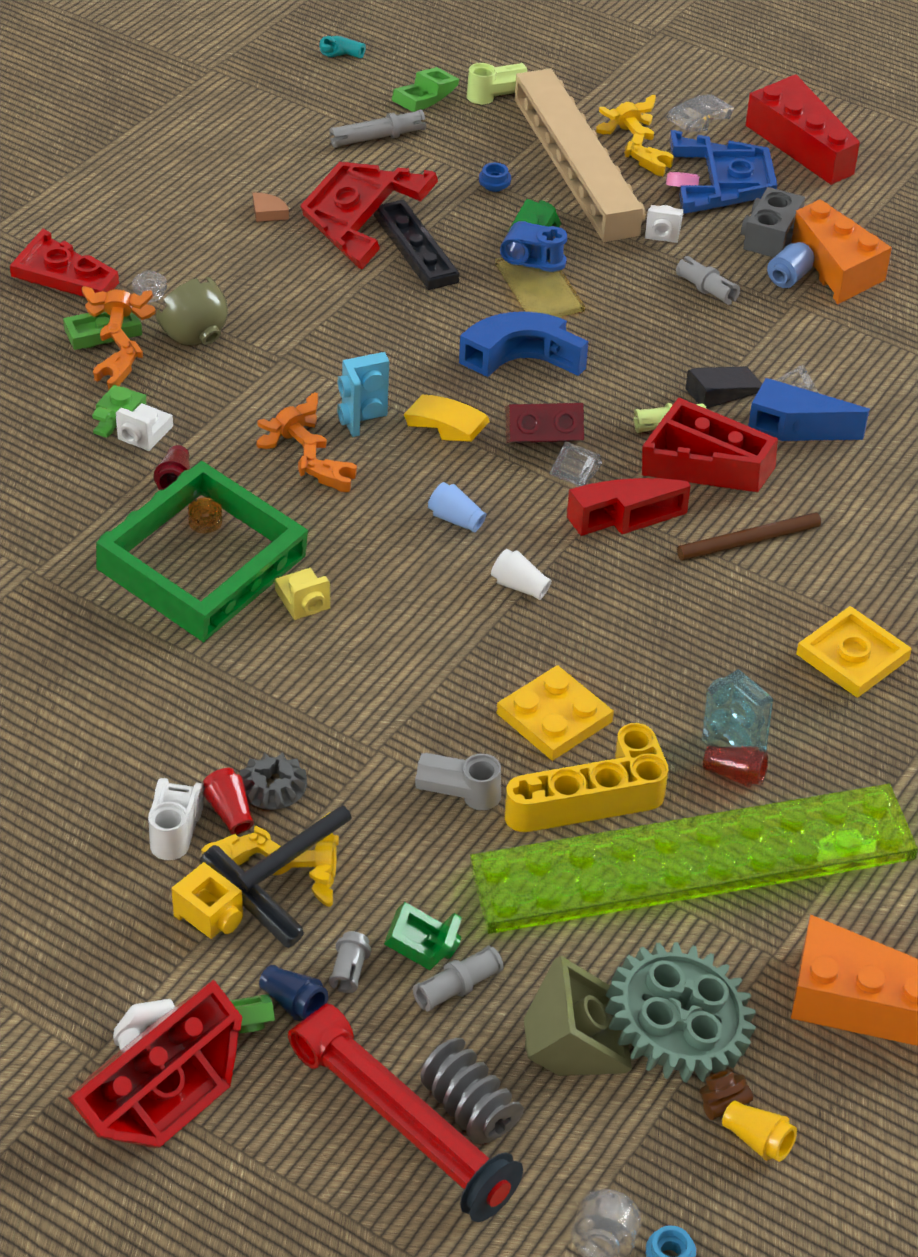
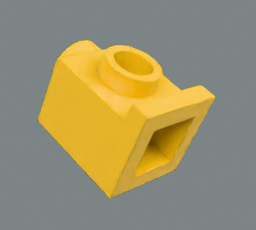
[171,862,243,939]

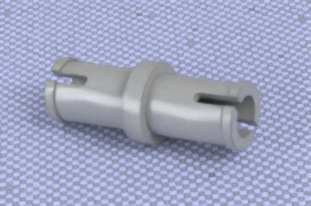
[676,256,740,305]
[413,945,504,1012]

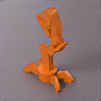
[82,286,156,390]
[256,392,357,492]

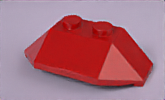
[68,979,243,1148]

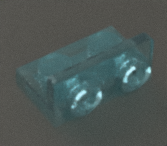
[702,669,773,761]

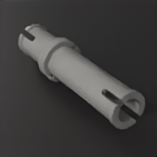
[329,109,426,148]

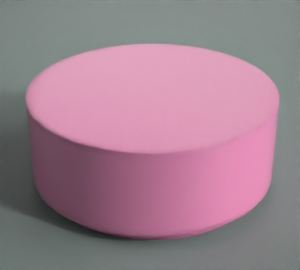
[666,172,700,187]

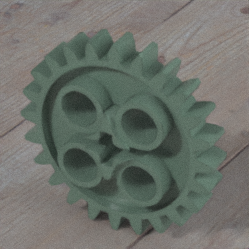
[605,942,756,1083]

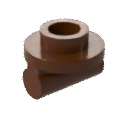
[700,1070,753,1120]

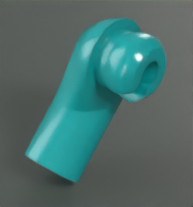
[319,36,366,58]

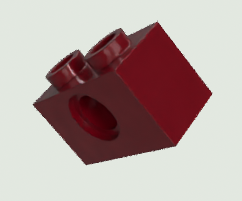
[505,403,584,443]

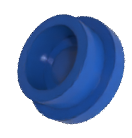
[479,162,511,192]

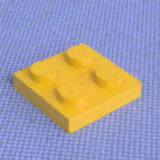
[796,606,912,698]
[497,665,614,761]

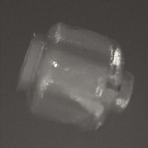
[571,1189,641,1257]

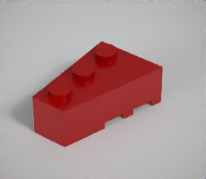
[642,397,778,493]

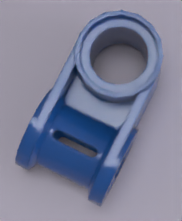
[500,221,567,272]

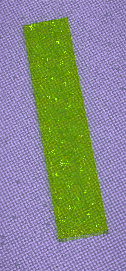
[470,783,918,934]

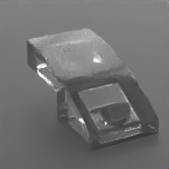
[666,94,734,132]

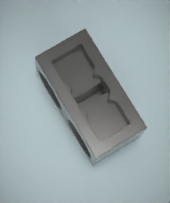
[741,187,805,257]

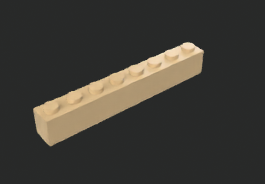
[515,68,646,242]

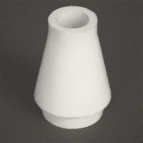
[491,549,552,600]

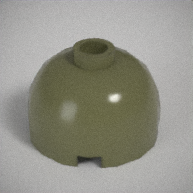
[156,277,228,345]

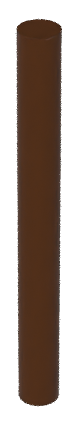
[677,512,821,561]

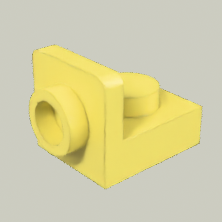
[275,567,330,620]

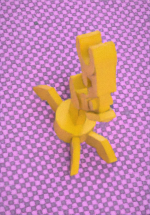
[596,95,674,177]
[201,812,339,907]

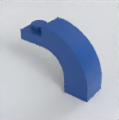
[459,312,589,377]

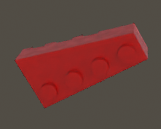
[745,74,860,185]

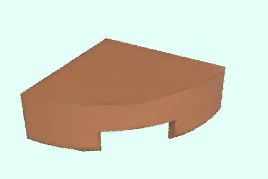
[252,193,289,222]

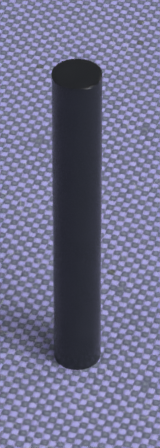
[236,805,352,892]

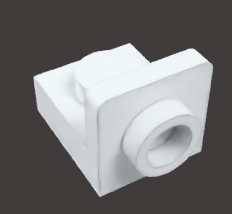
[645,205,684,243]
[116,403,173,451]

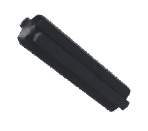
[200,845,304,948]

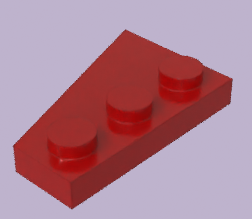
[10,228,119,297]

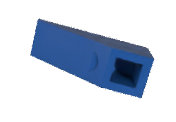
[748,378,870,441]

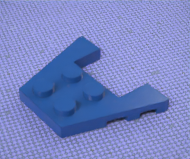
[670,130,777,213]

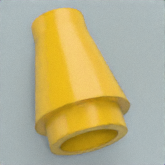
[722,1100,797,1162]

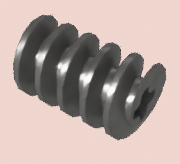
[420,1038,524,1144]

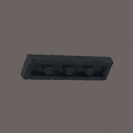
[374,199,460,290]

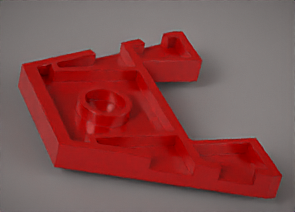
[300,162,438,269]

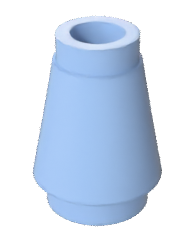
[428,482,486,532]

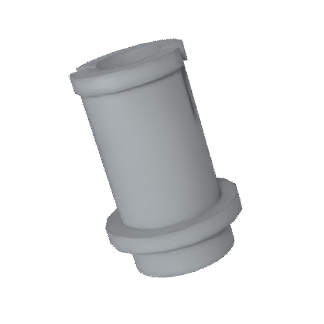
[329,931,371,993]

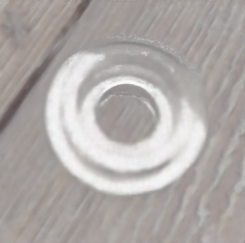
[132,271,167,302]

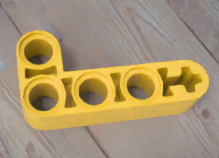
[505,723,669,832]

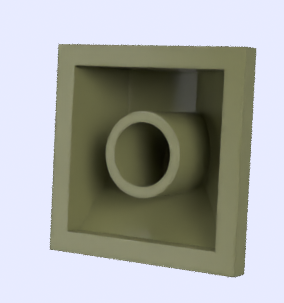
[524,956,632,1076]

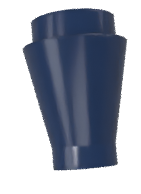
[259,965,328,1021]

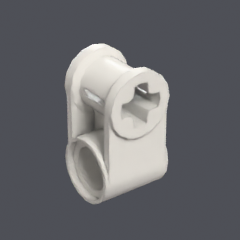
[148,778,204,860]

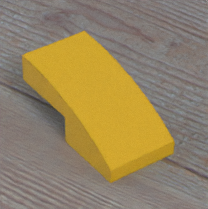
[404,394,490,442]

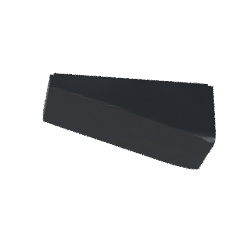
[685,366,762,409]

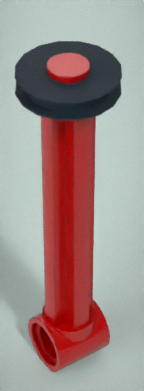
[288,1003,523,1222]

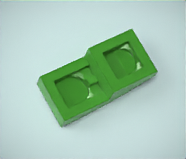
[392,67,459,112]

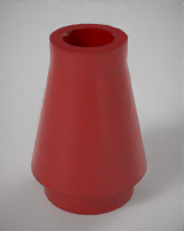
[202,768,254,835]

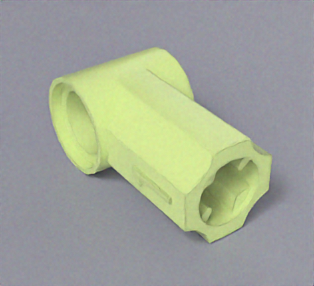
[466,63,527,105]

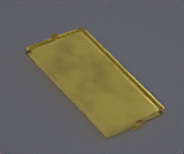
[495,257,585,318]

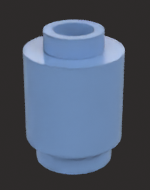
[767,242,814,288]

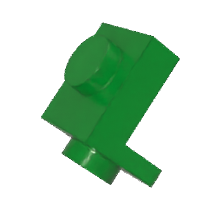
[508,198,562,231]
[384,902,462,970]

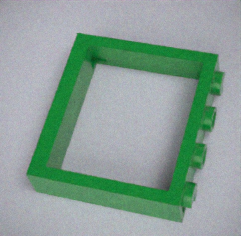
[96,461,308,643]

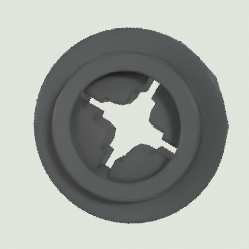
[240,752,307,810]

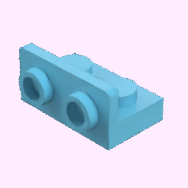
[337,352,389,437]

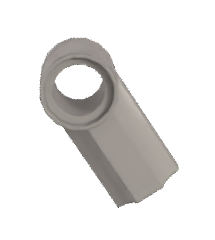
[415,753,501,810]

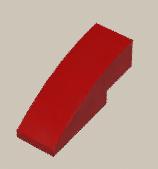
[567,478,691,536]

